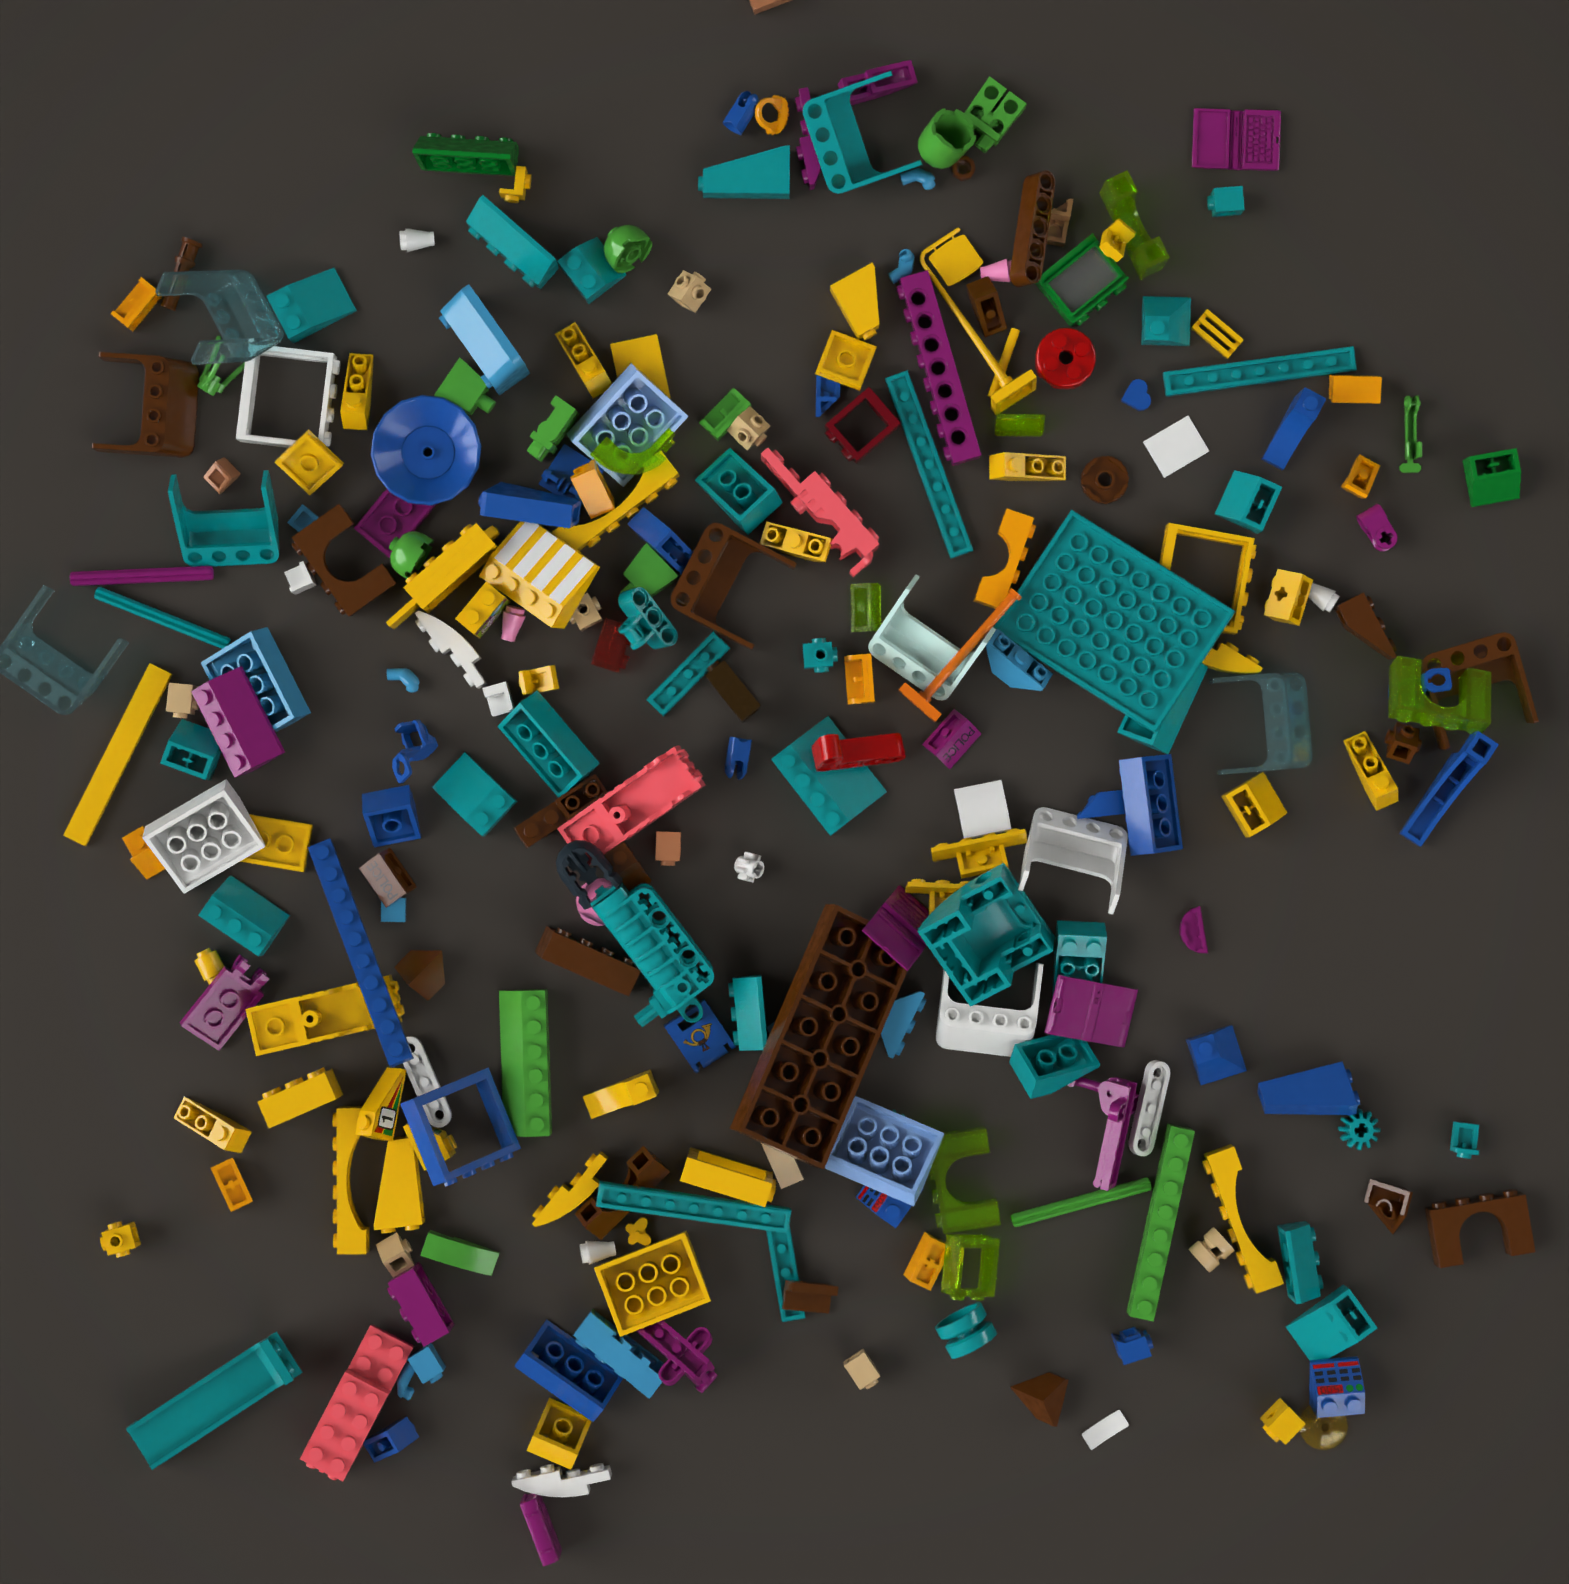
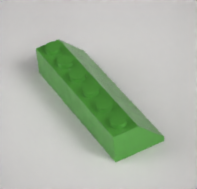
[499,989,552,1137]

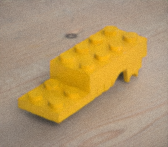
[245,975,405,1056]

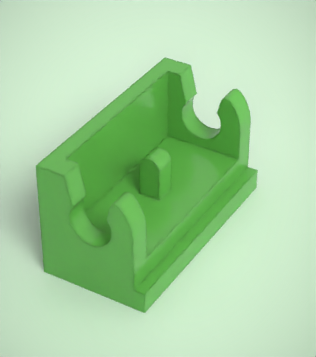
[699,388,751,441]

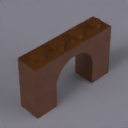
[291,504,397,617]
[1425,1189,1536,1268]

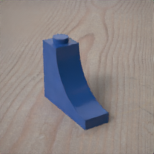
[1261,387,1326,471]
[627,507,693,575]

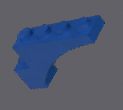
[1399,731,1499,847]

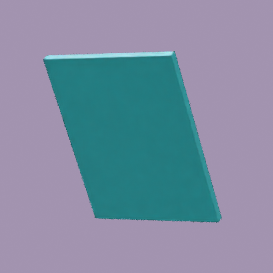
[994,510,1235,734]

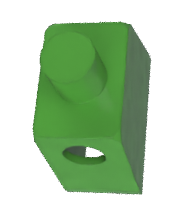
[434,357,496,415]
[620,543,679,599]

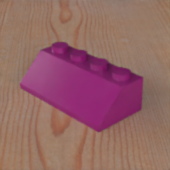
[191,666,285,778]

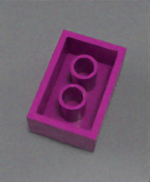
[387,1262,455,1347]

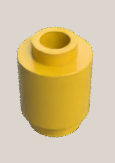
[194,948,224,985]

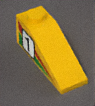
[355,1067,406,1141]

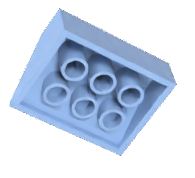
[567,363,689,487]
[825,1096,944,1206]

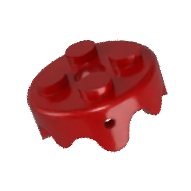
[1035,328,1096,389]

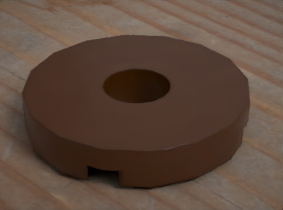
[1080,456,1129,504]

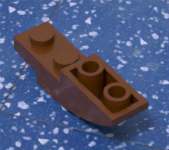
[514,774,608,849]

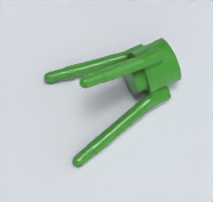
[197,336,245,396]

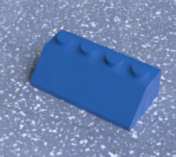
[1119,754,1183,856]
[514,1319,623,1422]

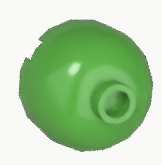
[604,225,652,273]
[389,531,434,579]

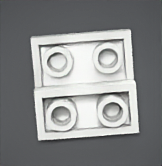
[954,780,1011,839]

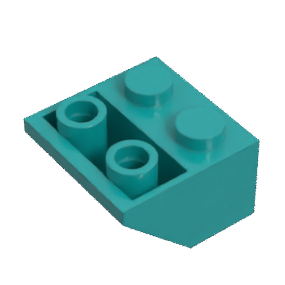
[1214,470,1282,534]
[160,719,222,781]

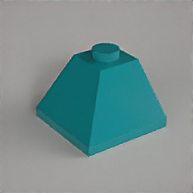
[1141,296,1191,346]

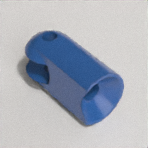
[723,91,760,135]
[724,737,752,780]

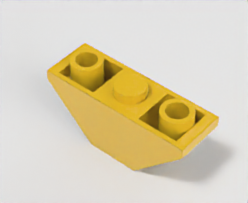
[760,521,833,562]

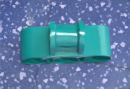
[618,587,678,650]

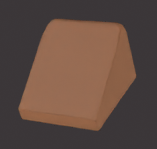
[203,458,241,494]

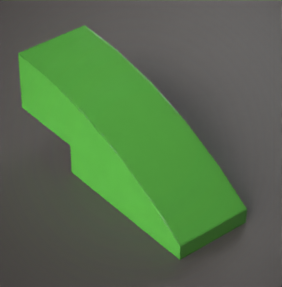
[420,1230,500,1276]

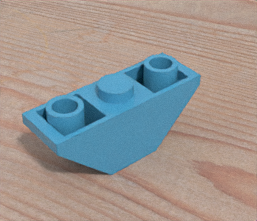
[986,628,1053,691]
[881,990,927,1059]

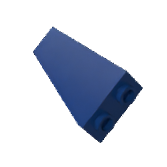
[478,482,581,528]
[1258,1061,1360,1115]

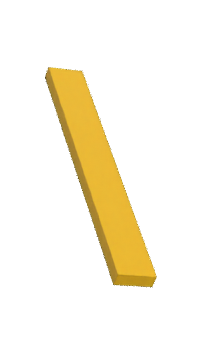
[63,663,173,846]

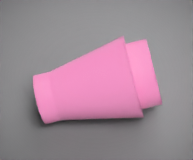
[980,258,1012,282]
[501,605,526,642]

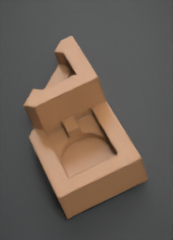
[1047,198,1073,247]

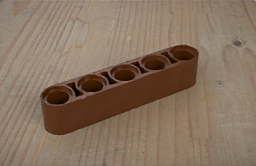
[1010,170,1055,287]

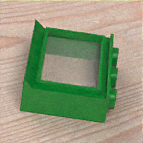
[1035,233,1129,328]

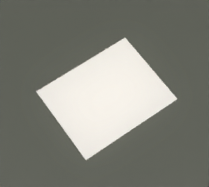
[1143,416,1209,478]

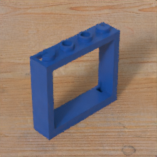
[401,1067,521,1187]

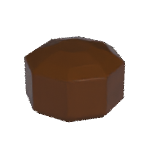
[952,156,976,181]

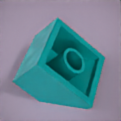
[557,237,627,304]

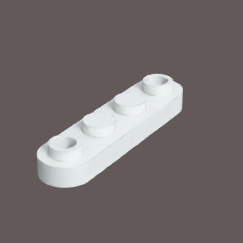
[403,1036,452,1128]
[1128,1060,1170,1156]

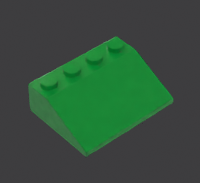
[412,133,519,176]

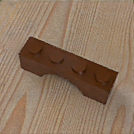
[575,1145,670,1240]

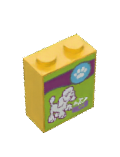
[455,581,510,638]

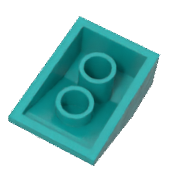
[266,268,357,344]
[695,448,783,535]
[432,752,518,837]
[1009,1035,1100,1099]

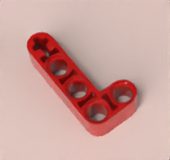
[811,733,906,772]

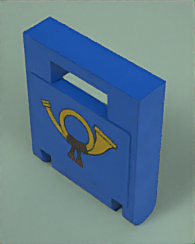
[664,999,736,1073]

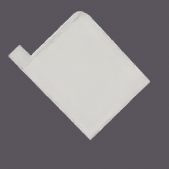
[284,561,317,595]
[482,681,515,716]

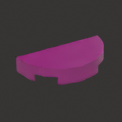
[1179,906,1208,953]

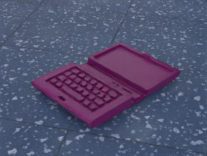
[1192,108,1281,171]
[862,885,929,971]
[1044,975,1138,1047]

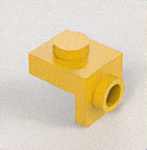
[499,166,531,203]
[1099,218,1136,262]
[518,665,559,695]

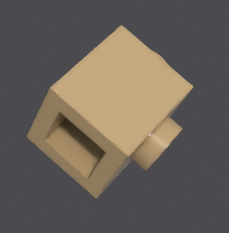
[166,683,199,719]
[376,1232,414,1278]
[843,1348,880,1390]

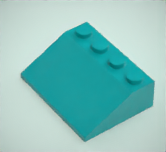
[771,716,887,836]

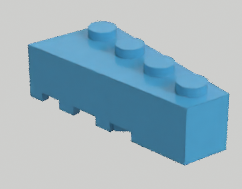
[573,1308,664,1399]

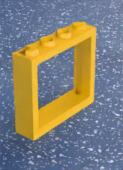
[1159,523,1256,635]
[680,1147,776,1207]

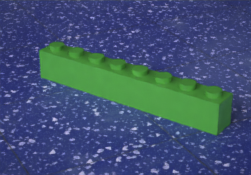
[1127,1123,1195,1322]

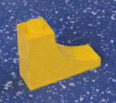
[583,1070,659,1119]

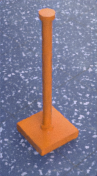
[898,588,1022,722]

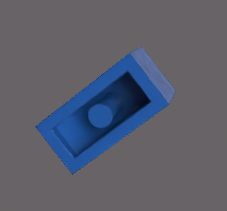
[363,1416,419,1463]

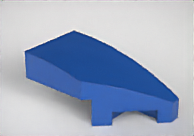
[816,375,840,417]
[1077,790,1125,819]

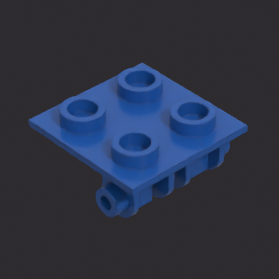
[539,444,604,506]

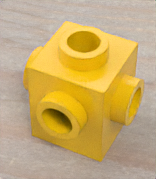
[100,1221,141,1258]

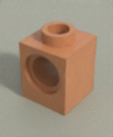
[655,831,682,866]

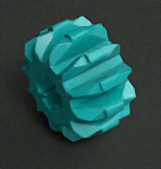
[1338,1108,1381,1150]

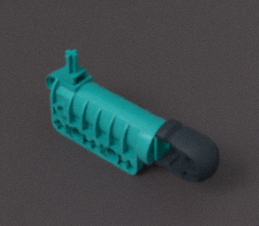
[556,840,714,1027]

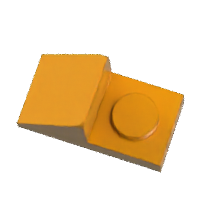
[1341,454,1381,499]
[122,826,165,880]

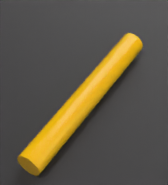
[987,328,1020,398]

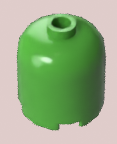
[918,108,976,169]

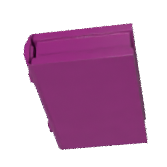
[520,1493,562,1566]

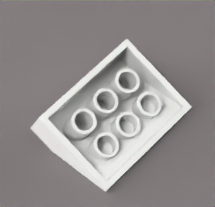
[142,779,265,894]

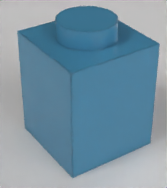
[408,1343,446,1384]

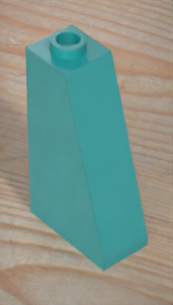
[698,145,790,199]

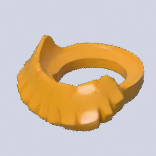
[755,95,789,135]

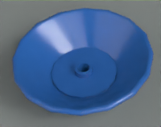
[371,395,481,506]

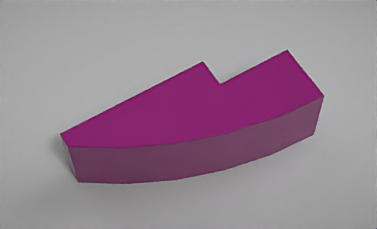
[838,60,918,105]

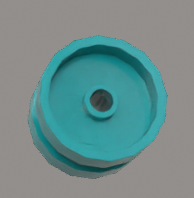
[935,1302,998,1359]

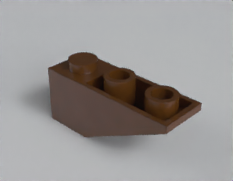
[1334,592,1397,660]

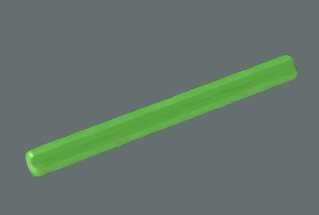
[1011,1177,1152,1227]

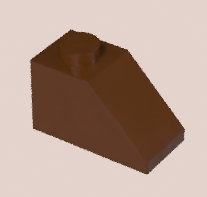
[966,276,1007,337]
[604,841,652,891]

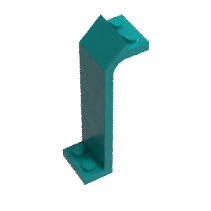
[126,1331,303,1470]

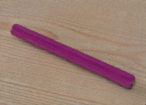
[70,566,214,586]

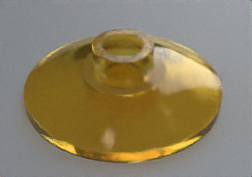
[1300,1405,1348,1450]

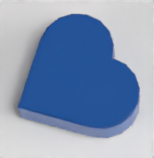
[1121,379,1151,411]

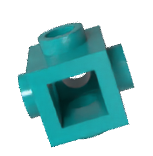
[802,638,838,673]

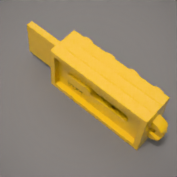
[386,523,500,630]

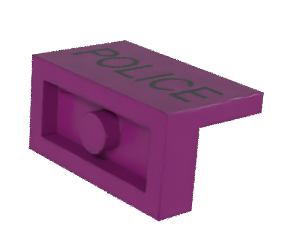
[922,709,981,769]

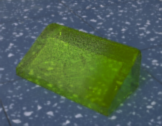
[995,414,1045,437]
[851,583,881,632]

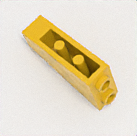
[374,1136,425,1233]

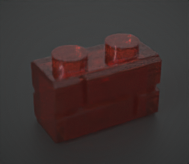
[591,618,631,674]

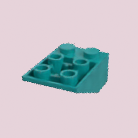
[1052,920,1107,997]
[1285,1284,1377,1361]

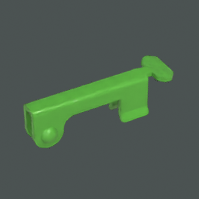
[1399,395,1422,473]

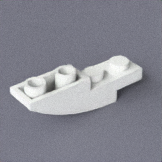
[415,611,487,689]
[511,1463,612,1497]

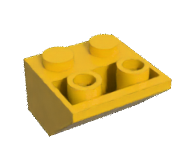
[1221,772,1287,837]

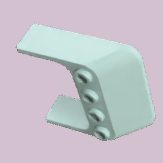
[868,574,996,701]

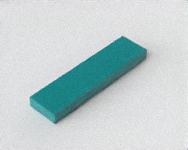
[646,631,731,717]
[766,1223,806,1322]

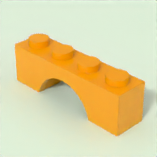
[974,508,1036,609]

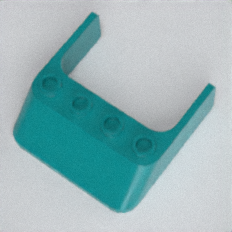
[803,71,922,194]
[168,470,279,567]

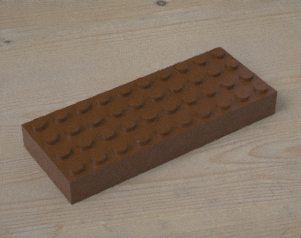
[729,904,907,1169]

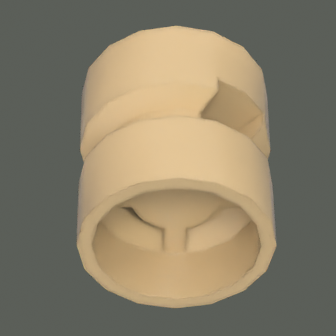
[1188,1227,1235,1273]

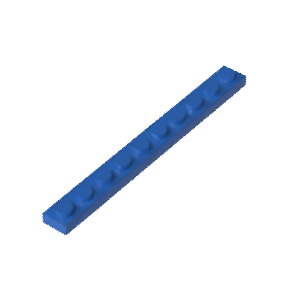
[308,838,414,1068]

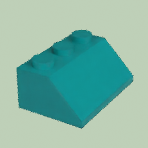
[198,875,290,956]
[728,974,768,1051]
[1277,1221,1323,1304]

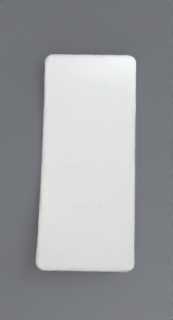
[1082,1410,1129,1450]

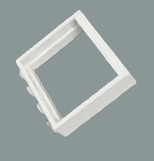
[236,343,340,448]

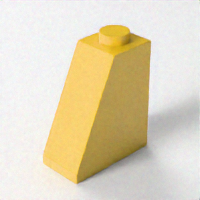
[830,263,879,340]

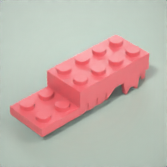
[761,448,879,577]
[557,745,706,865]
[300,1324,414,1482]

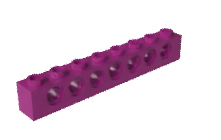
[896,270,981,466]

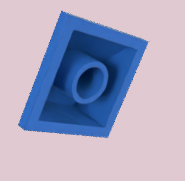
[1186,1025,1247,1085]

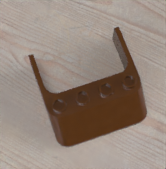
[92,352,200,458]
[670,523,797,651]
[1421,632,1539,750]

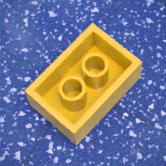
[258,1067,343,1128]

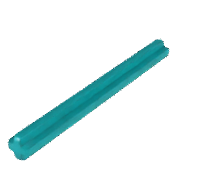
[94,587,231,649]

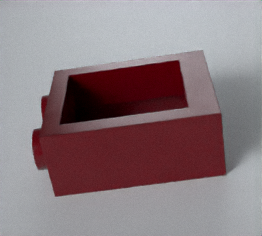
[825,387,901,464]

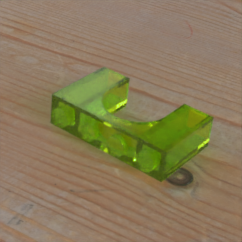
[1099,170,1170,280]
[1388,656,1491,734]
[929,1127,1001,1234]

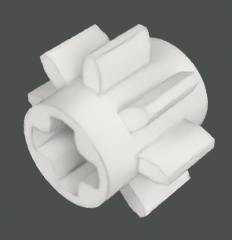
[734,851,764,883]

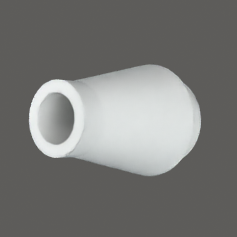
[399,228,435,252]
[1308,583,1340,613]
[580,1241,616,1265]

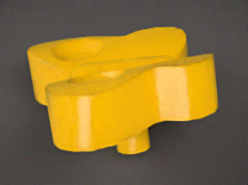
[625,1217,651,1246]

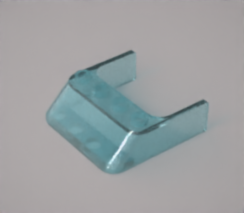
[155,270,284,365]
[0,585,129,715]
[1209,672,1313,775]

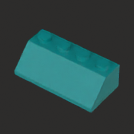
[466,195,559,289]
[1117,663,1208,754]
[497,690,600,798]

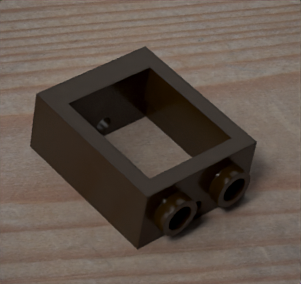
[705,660,761,723]

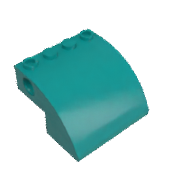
[917,863,1056,1007]

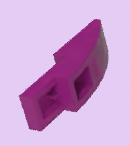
[795,87,821,190]

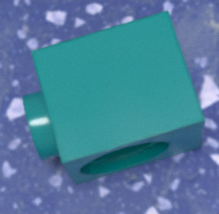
[1207,186,1245,217]

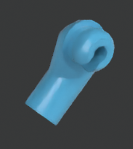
[900,168,935,190]
[888,249,915,284]
[387,668,420,693]
[397,1363,415,1400]

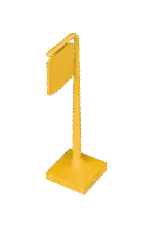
[920,228,1037,416]

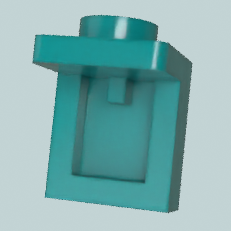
[1450,1121,1480,1159]

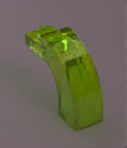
[590,428,676,475]

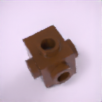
[1384,722,1422,764]

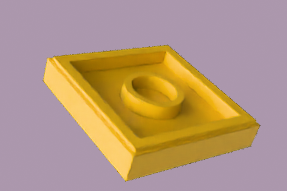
[815,330,877,391]
[275,429,344,495]

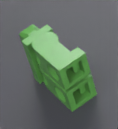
[965,76,1027,153]
[527,395,580,462]

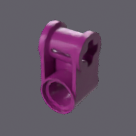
[1356,504,1397,552]

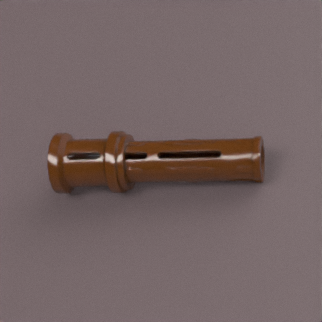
[160,237,203,311]

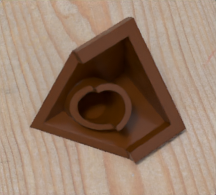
[394,950,446,1001]
[1364,1179,1413,1235]
[1010,1372,1069,1427]

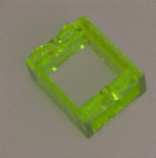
[941,1234,1000,1301]

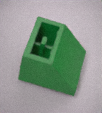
[1462,448,1521,507]

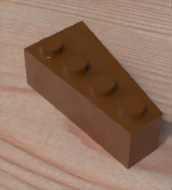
[535,926,640,997]

